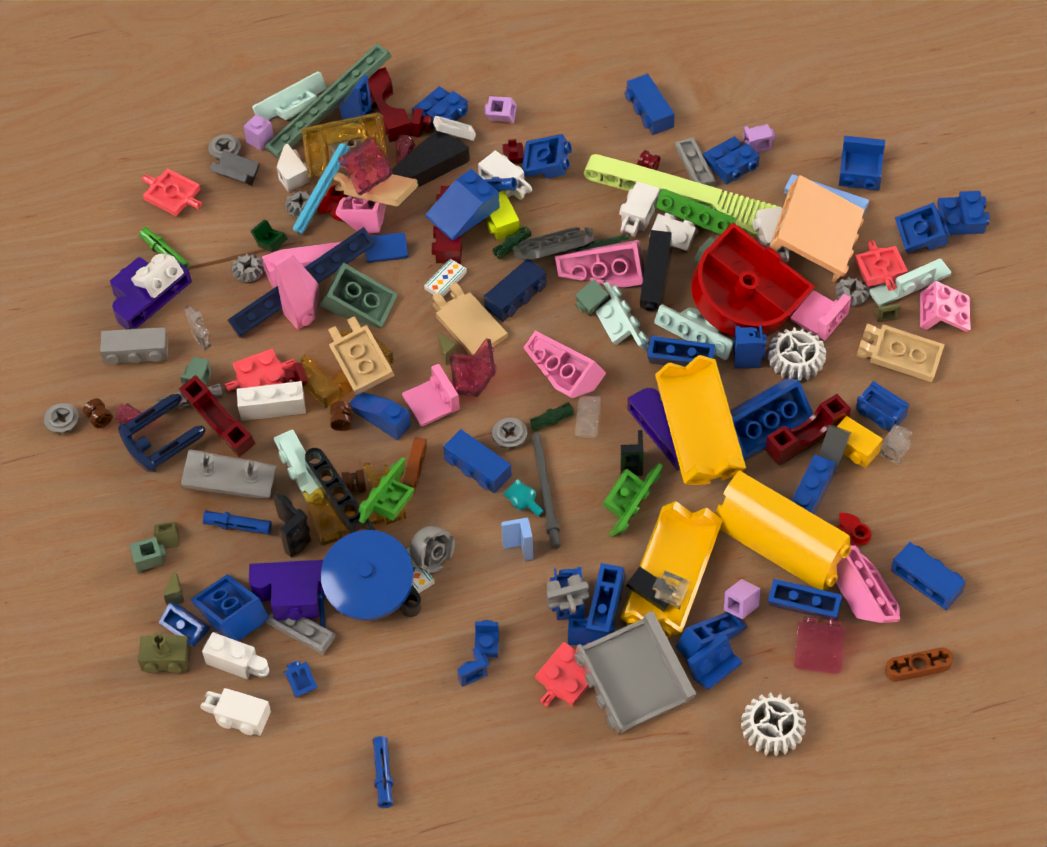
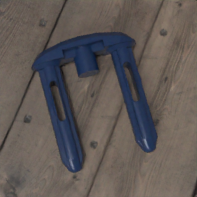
[118,394,206,472]

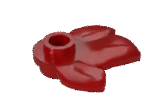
[318,185,349,221]
[835,513,872,547]

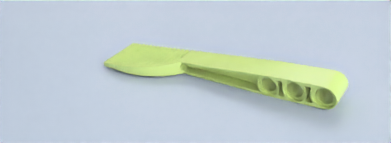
[584,154,782,239]

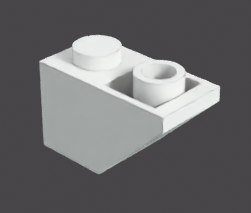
[277,144,310,193]

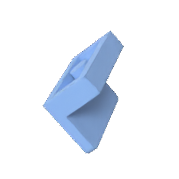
[501,517,534,561]

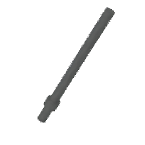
[532,433,561,549]

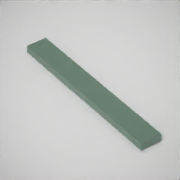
[265,44,392,159]

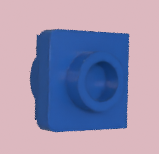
[475,620,499,658]
[457,647,489,687]
[283,660,318,697]

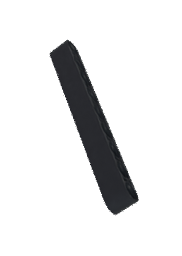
[305,448,421,617]

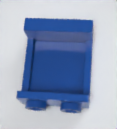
[839,136,885,190]

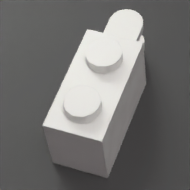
[478,150,532,200]
[619,182,660,237]
[752,207,789,262]
[202,632,269,680]
[200,688,271,736]

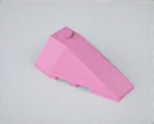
[336,170,390,234]
[555,240,644,287]
[262,242,341,288]
[274,253,320,330]
[523,330,606,398]

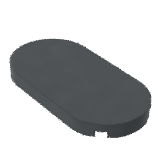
[513,227,594,260]

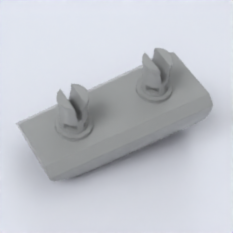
[181,449,276,498]

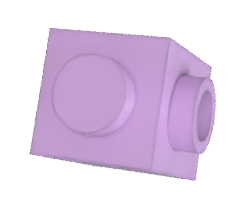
[243,114,274,151]
[724,579,760,619]

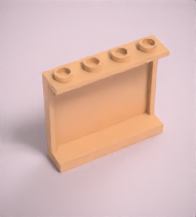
[769,175,864,282]

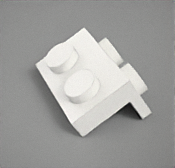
[649,213,699,252]
[131,253,184,298]

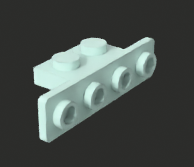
[252,71,327,120]
[869,259,951,307]
[595,281,649,352]
[654,304,734,360]
[274,430,326,505]

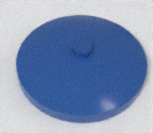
[321,530,414,621]

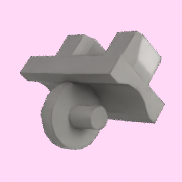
[546,574,589,614]

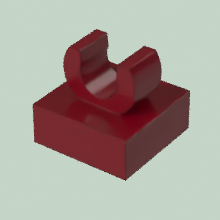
[411,108,432,137]
[502,139,524,164]
[280,363,309,388]

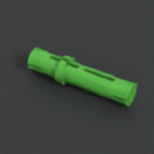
[139,227,189,268]

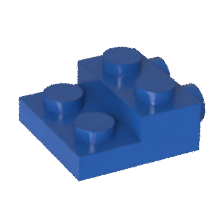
[412,86,468,130]
[522,134,572,178]
[702,136,760,184]
[937,191,990,235]
[895,203,951,254]

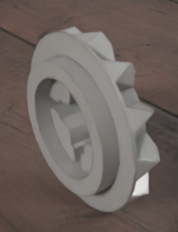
[208,134,241,161]
[285,189,311,217]
[231,253,264,282]
[835,276,869,306]
[44,403,79,435]
[492,418,527,449]

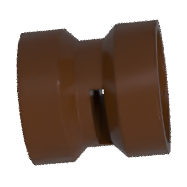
[83,398,113,429]
[330,401,352,431]
[341,469,367,493]

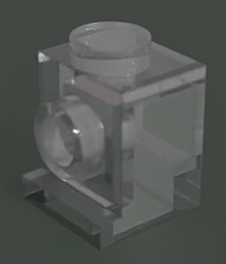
[880,424,912,465]
[653,571,691,609]

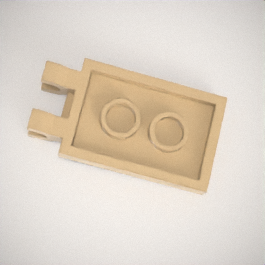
[334,163,418,207]
[432,282,508,359]
[328,316,395,395]
[856,323,945,383]

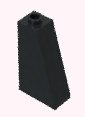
[390,130,470,189]
[640,230,672,312]

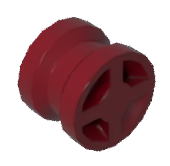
[637,150,661,171]

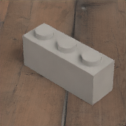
[100,327,169,365]

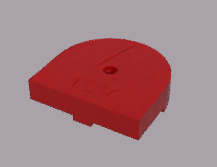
[691,223,815,337]

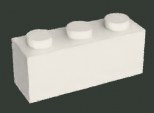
[237,381,306,421]

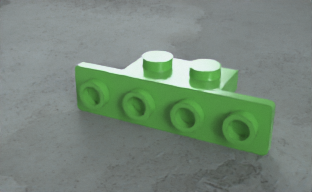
[656,188,737,234]
[358,457,414,524]
[602,463,663,537]

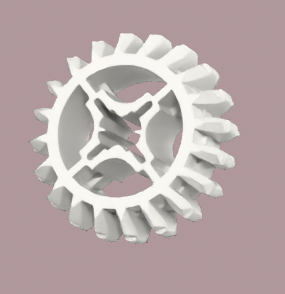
[768,327,826,381]
[741,693,806,756]

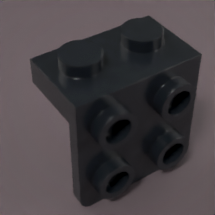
[273,492,311,557]

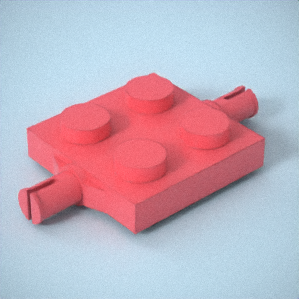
[142,168,202,217]
[855,240,908,291]
[225,348,295,392]
[535,642,590,707]

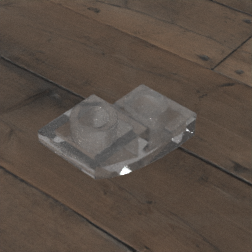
[185,305,211,351]
[575,395,602,438]

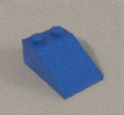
[426,169,500,241]
[190,574,269,642]

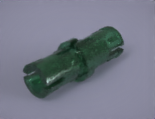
[492,226,532,259]
[529,402,574,432]

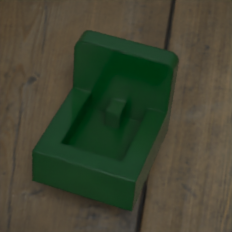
[251,220,288,252]

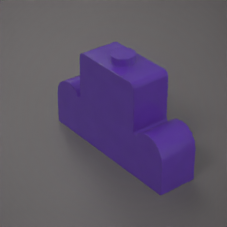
[110,257,192,330]
[627,388,680,471]
[249,560,326,620]

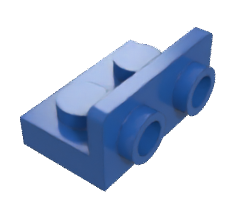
[687,633,742,690]

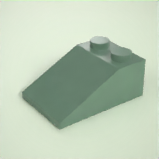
[319,263,398,329]

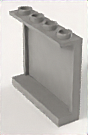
[574,611,696,735]

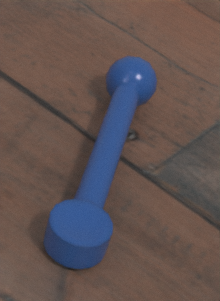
[320,592,327,629]

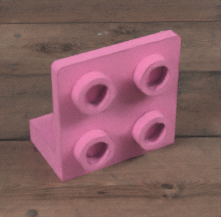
[920,281,970,332]
[790,291,851,340]
[402,364,460,427]

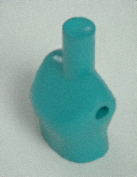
[503,479,544,517]

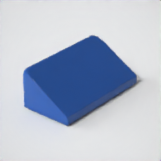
[366,233,408,263]
[158,603,211,646]
[568,618,615,645]

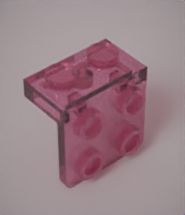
[338,137,393,195]
[450,338,497,397]
[794,617,846,674]

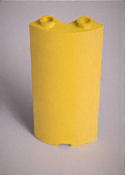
[655,355,746,485]
[716,470,851,591]
[620,501,723,638]

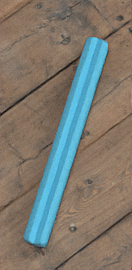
[293,143,350,234]

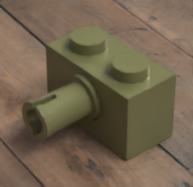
[138,633,191,673]

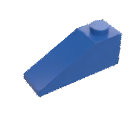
[340,75,373,127]
[350,392,411,440]
[586,563,626,634]
[675,612,747,660]

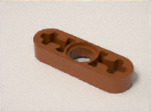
[403,437,427,495]
[885,648,953,681]

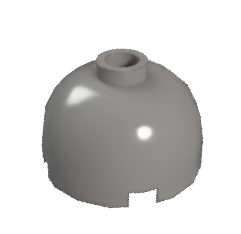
[410,526,455,573]

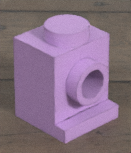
[485,96,517,124]
[743,124,775,153]

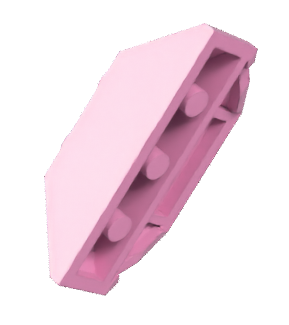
[836,546,900,623]

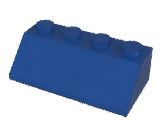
[730,378,813,460]

